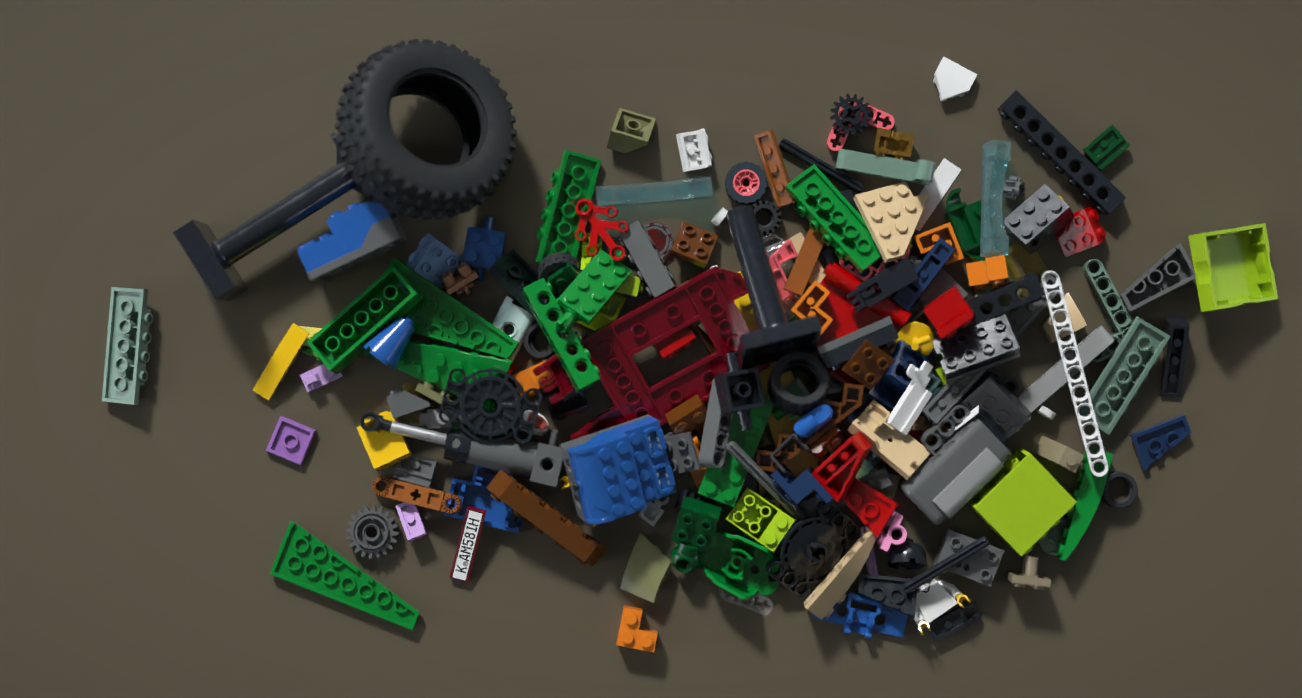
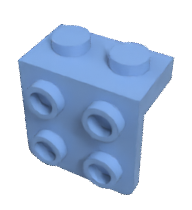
[406,233,462,288]

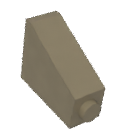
[1033,436,1084,472]

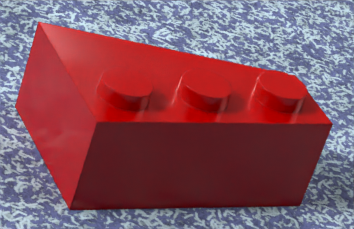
[812,432,872,502]

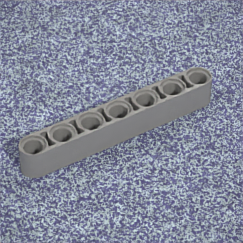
[1017,325,1114,412]

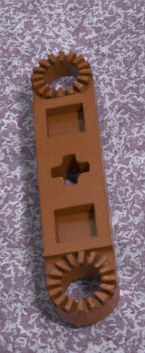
[372,477,463,514]

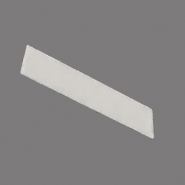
[915,158,961,231]

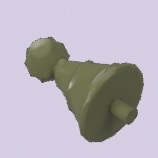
[757,424,775,450]

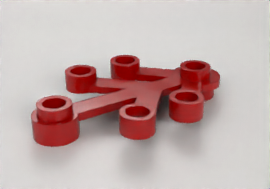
[575,199,629,261]

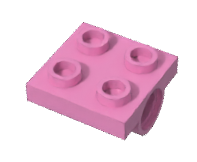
[876,511,907,552]

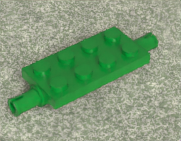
[556,248,632,332]

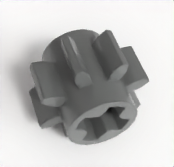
[1001,176,1025,200]

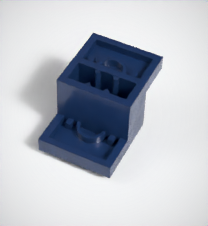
[864,340,929,411]
[771,466,833,504]

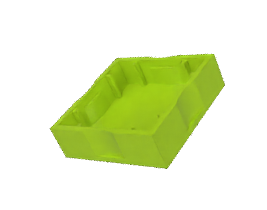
[1188,223,1278,312]

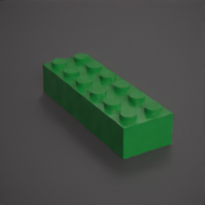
[307,266,423,374]
[698,390,774,507]

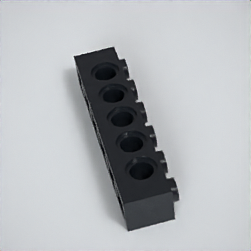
[927,271,1045,339]

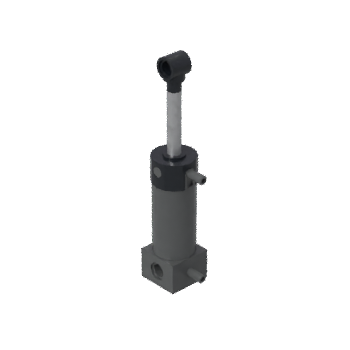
[360,412,563,487]

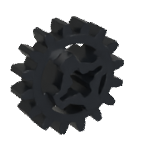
[830,94,872,136]

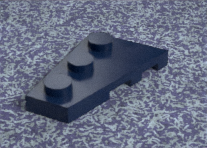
[1130,414,1191,471]

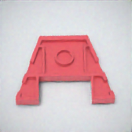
[769,239,801,312]

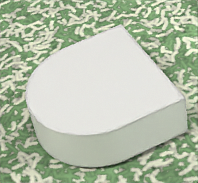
[1035,405,1056,420]

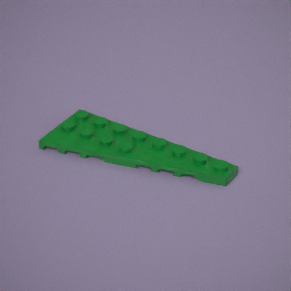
[362,341,513,412]
[270,521,420,630]

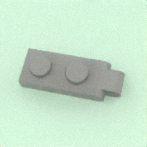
[419,408,467,429]

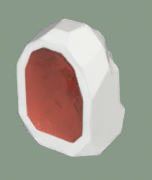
[520,410,549,436]

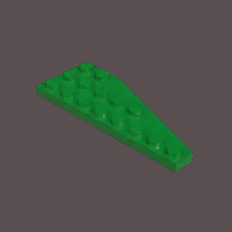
[384,258,520,359]

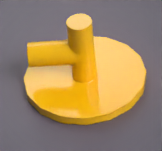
[896,322,935,356]

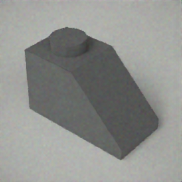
[386,388,432,419]

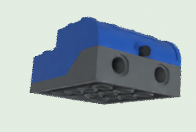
[297,202,408,282]
[559,415,676,524]

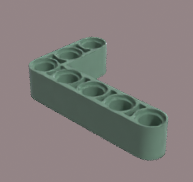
[836,149,936,185]
[1083,259,1133,362]

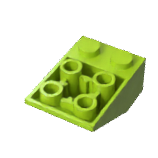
[726,487,797,553]

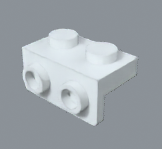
[676,129,712,172]

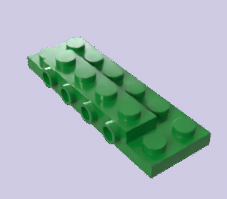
[536,150,601,263]
[785,164,882,273]

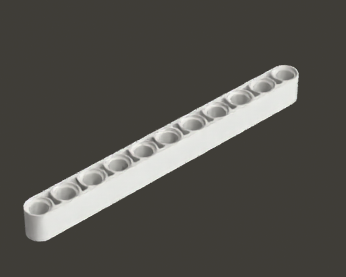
[1041,270,1108,477]

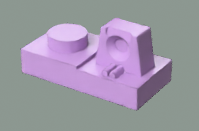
[300,364,343,392]
[396,502,427,542]

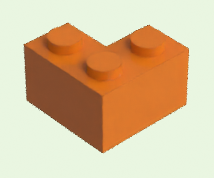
[912,222,964,266]
[966,255,1008,291]
[789,280,833,335]
[512,360,555,398]
[616,605,658,653]

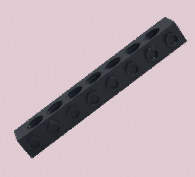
[997,90,1126,215]

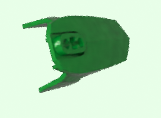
[676,529,780,600]

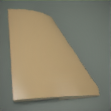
[1042,293,1087,343]

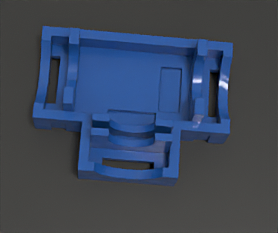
[444,466,523,533]

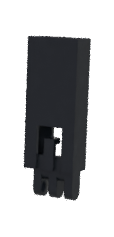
[845,257,919,312]

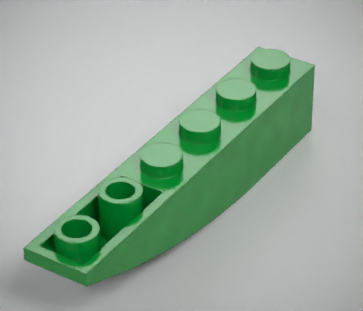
[1056,448,1113,561]

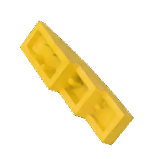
[252,323,310,401]

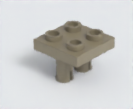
[1006,555,1051,590]

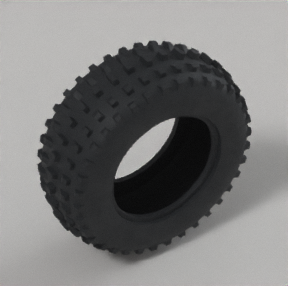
[335,39,517,220]

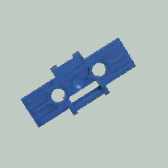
[813,590,908,639]

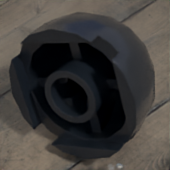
[888,538,927,570]

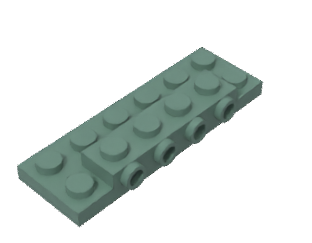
[102,287,153,405]
[1079,317,1171,435]

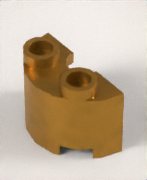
[873,128,914,160]

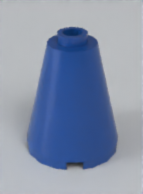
[363,316,415,371]

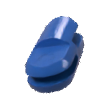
[794,404,833,438]

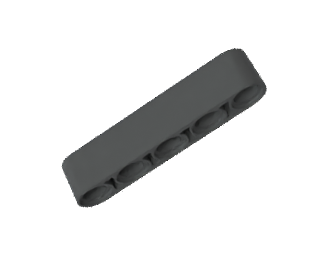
[699,379,733,468]

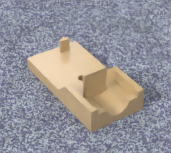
[848,399,931,480]

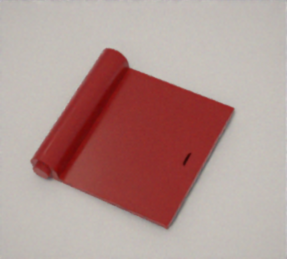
[796,262,912,385]

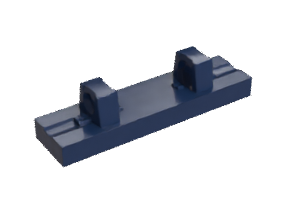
[893,238,955,311]

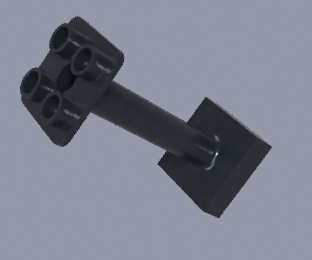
[173,132,379,301]

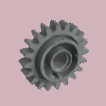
[345,505,399,559]

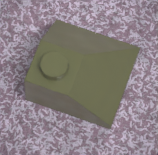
[607,108,656,153]

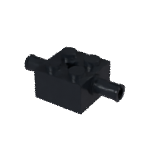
[714,352,766,431]

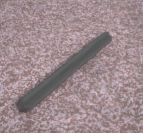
[726,441,806,522]

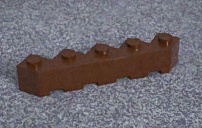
[756,383,865,472]
[487,470,607,566]

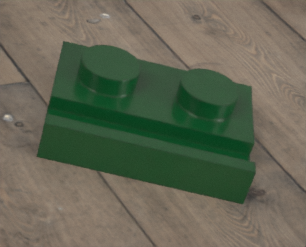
[1082,124,1130,170]
[547,262,580,295]

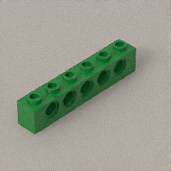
[522,277,600,393]

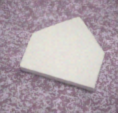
[933,57,977,102]

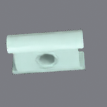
[492,296,535,363]

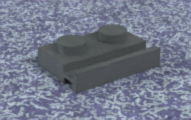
[393,454,438,488]

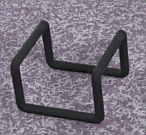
[770,433,817,480]

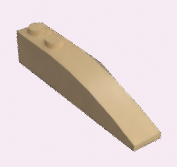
[804,528,877,620]

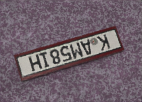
[449,506,486,583]

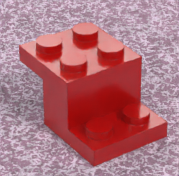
[924,285,974,339]

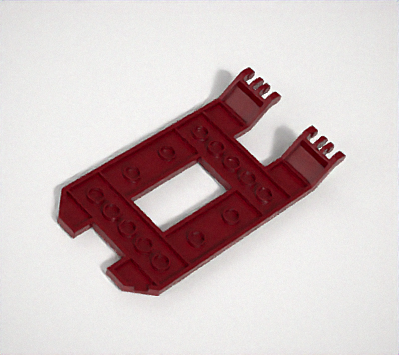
[532,266,771,440]

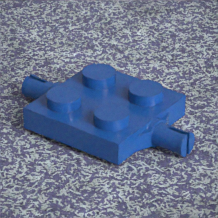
[462,216,506,281]

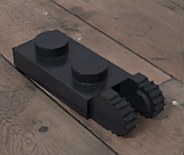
[928,602,982,642]

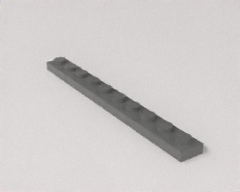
[921,274,1063,425]

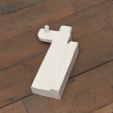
[886,361,933,435]

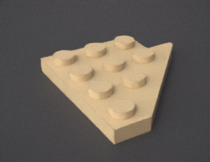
[853,181,929,263]

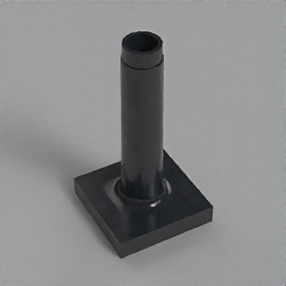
[726,205,822,370]

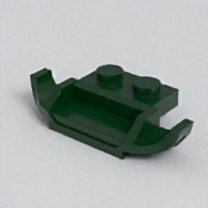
[944,188,996,262]

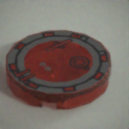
[644,222,673,258]

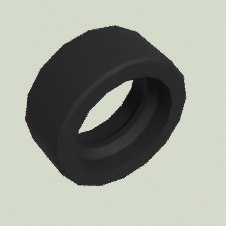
[524,323,562,360]
[1101,471,1138,508]

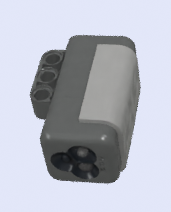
[898,403,1011,524]

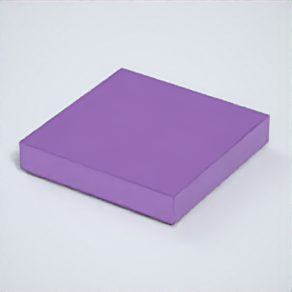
[266,416,316,466]

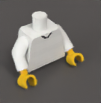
[914,579,970,635]

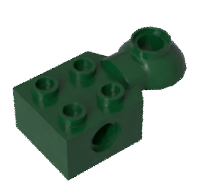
[670,496,722,573]

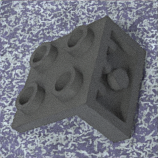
[664,432,701,475]

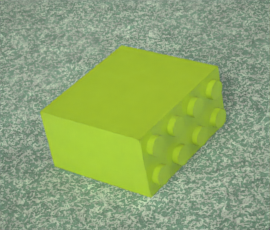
[968,448,1076,556]

